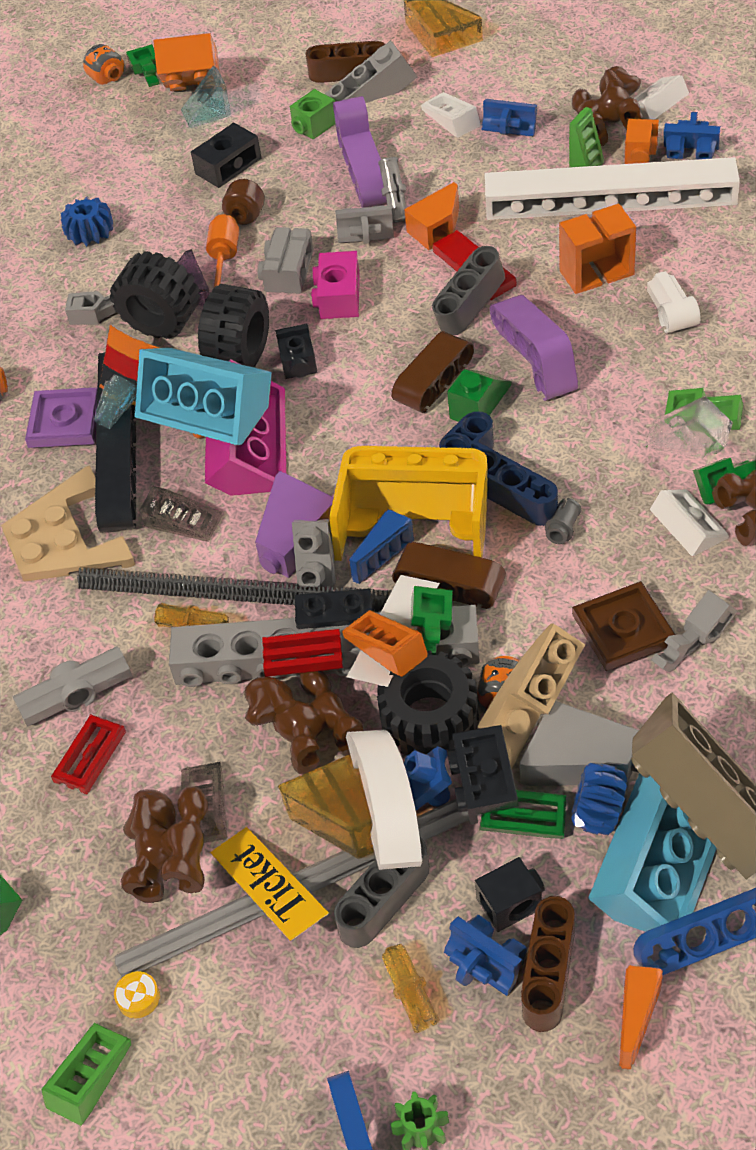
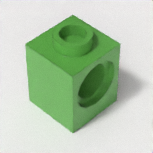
[290,89,335,139]

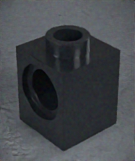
[475,857,545,932]

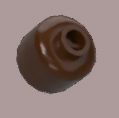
[222,179,265,225]

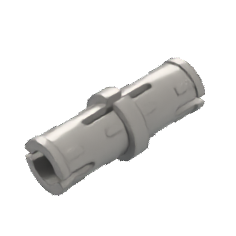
[378,157,407,223]

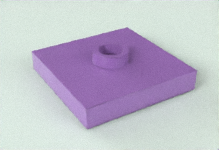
[25,387,97,448]

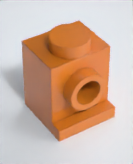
[625,119,659,164]

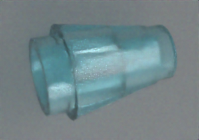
[93,375,137,429]

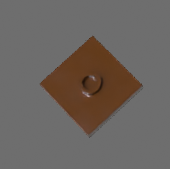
[572,581,676,671]

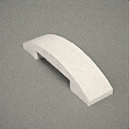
[346,730,422,870]

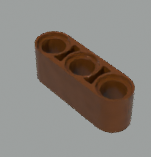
[305,41,385,83]
[391,331,474,413]
[392,542,506,609]
[521,896,575,1032]

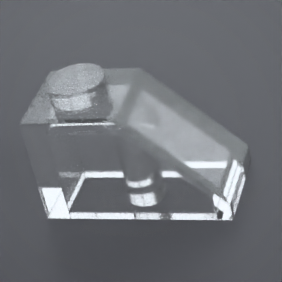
[644,396,733,459]

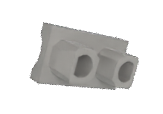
[335,205,394,244]
[292,519,336,587]

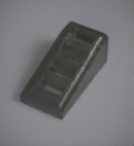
[140,486,223,542]
[181,762,227,843]

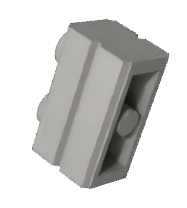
[258,227,314,294]

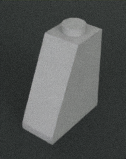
[520,701,639,786]

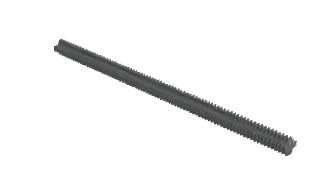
[77,567,392,612]

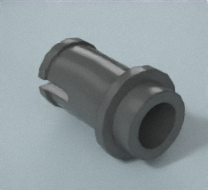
[545,498,581,544]

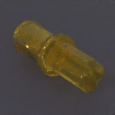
[154,603,229,628]
[382,944,440,1033]

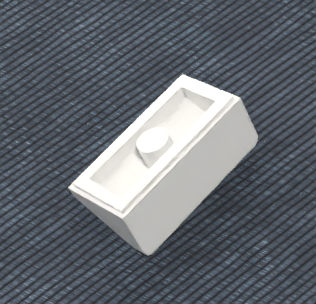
[634,75,689,120]
[650,489,729,556]

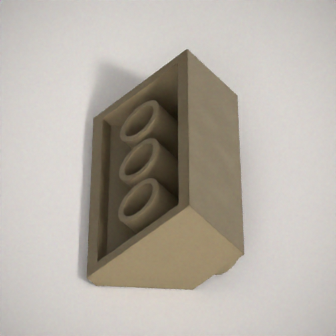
[631,692,756,880]

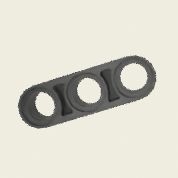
[432,246,505,335]
[334,837,430,948]

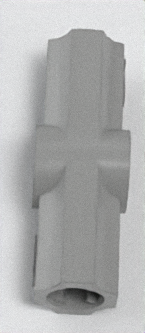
[12,646,132,727]

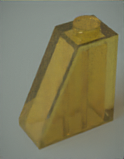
[404,0,483,57]
[278,754,374,859]

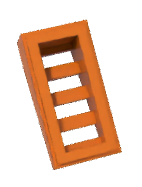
[342,610,428,677]
[619,965,663,1069]

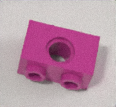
[312,251,360,319]

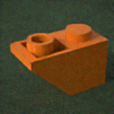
[404,182,459,250]

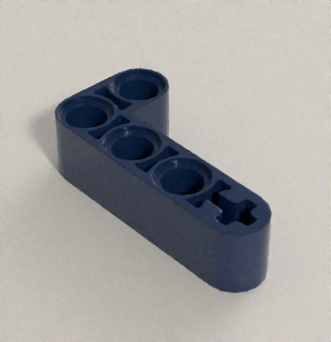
[439,412,558,526]

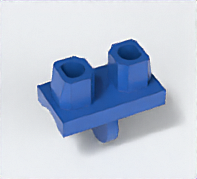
[482,98,537,137]
[664,112,721,160]
[404,746,452,811]
[444,915,527,996]

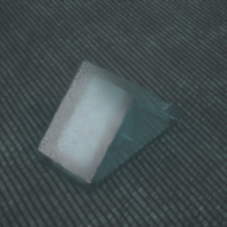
[181,66,231,128]

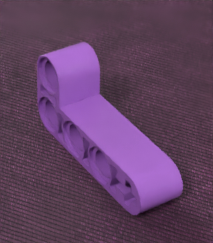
[333,96,387,208]
[490,294,578,401]

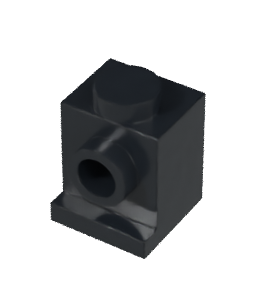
[275,324,318,379]

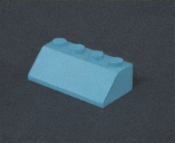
[135,348,272,445]
[588,773,717,942]

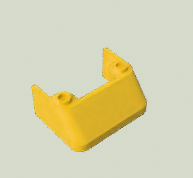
[329,446,488,561]

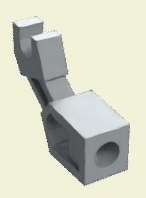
[65,291,116,325]
[651,590,738,672]

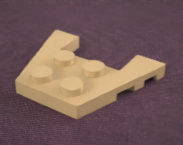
[1,465,135,582]

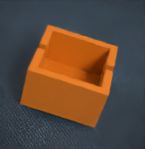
[153,33,221,91]
[559,203,636,294]

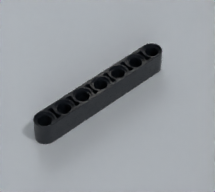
[95,352,136,533]

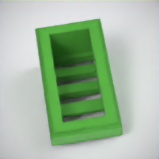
[569,107,604,168]
[41,1023,131,1126]

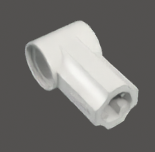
[647,271,701,333]

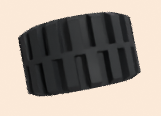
[110,251,200,339]
[198,284,269,367]
[377,650,479,756]

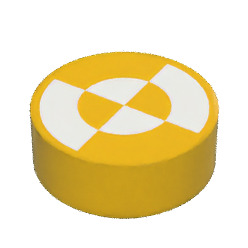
[114,971,160,1018]

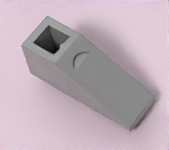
[325,40,418,103]

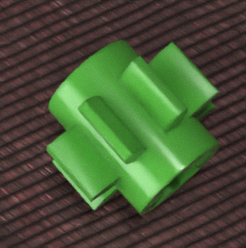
[390,1091,449,1150]

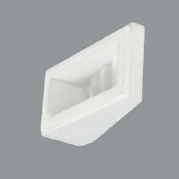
[421,92,480,138]

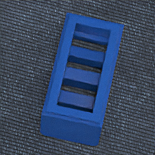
[349,509,414,584]

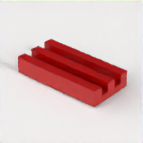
[262,629,343,677]
[51,714,126,794]

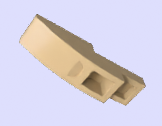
[477,624,585,769]

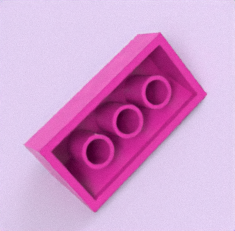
[205,359,286,496]

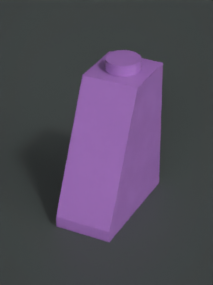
[255,471,333,578]

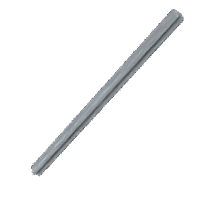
[114,799,481,977]

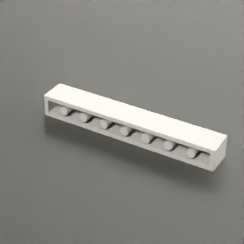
[485,157,740,220]

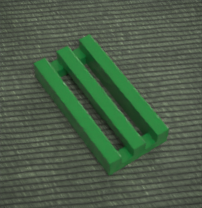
[479,790,567,839]

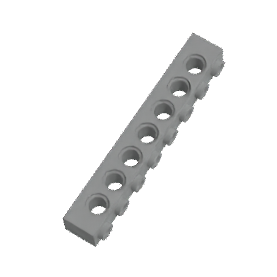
[169,605,480,687]

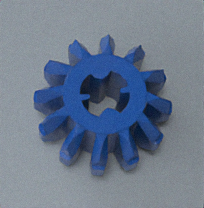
[60,196,113,247]
[571,763,627,835]

